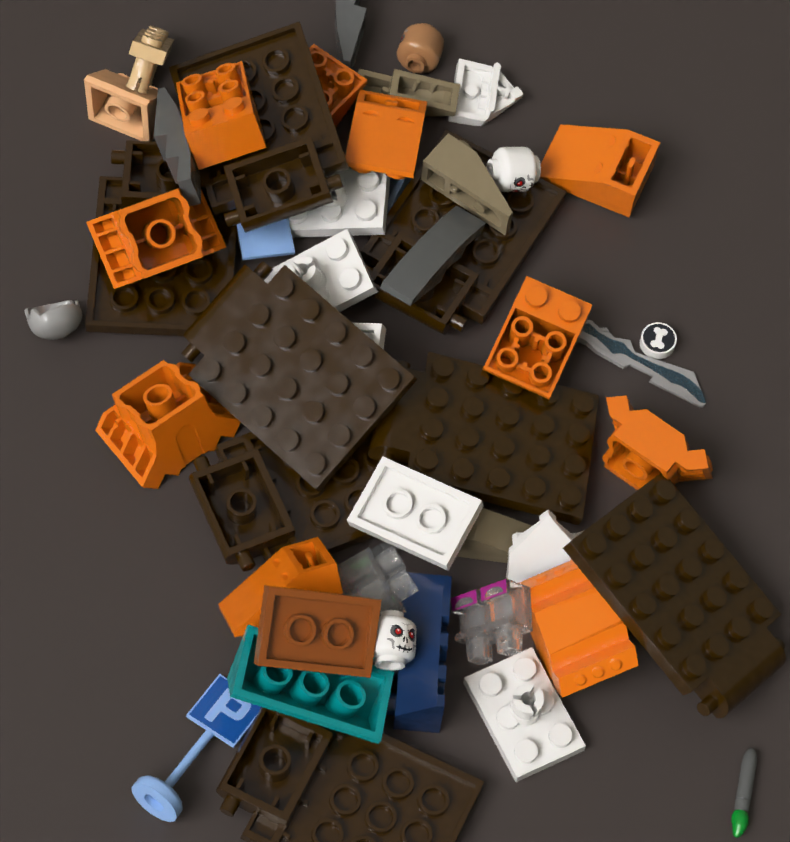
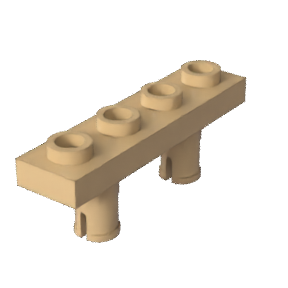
[126,26,174,94]

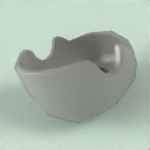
[24,300,82,340]

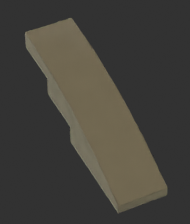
[349,68,460,117]

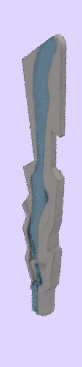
[576,320,706,408]

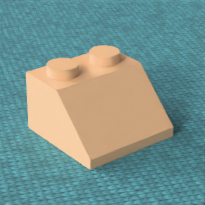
[84,69,158,141]

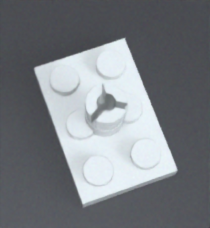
[288,169,390,238]
[264,229,378,312]
[347,456,484,571]
[463,647,586,782]

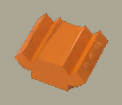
[86,188,226,289]
[95,360,241,489]
[602,395,713,490]
[519,560,639,698]

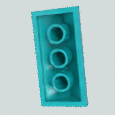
[227,625,394,744]

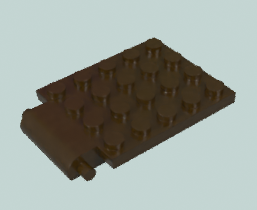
[169,21,349,233]
[361,129,567,335]
[85,140,237,336]
[181,260,417,492]
[368,352,599,525]
[189,432,378,572]
[563,473,786,718]
[216,704,484,842]

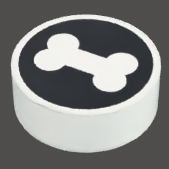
[640,322,677,359]

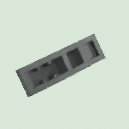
[335,0,367,70]
[154,87,201,206]
[380,205,486,306]

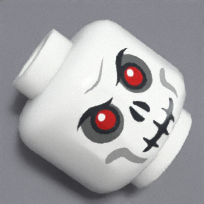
[486,147,541,192]
[373,610,417,671]

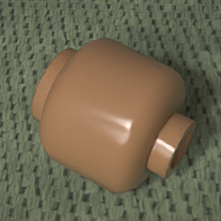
[397,23,444,74]

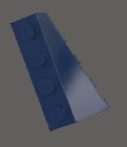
[387,572,452,733]

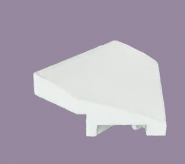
[448,58,524,126]
[506,510,578,586]

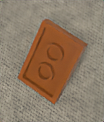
[254,585,382,678]

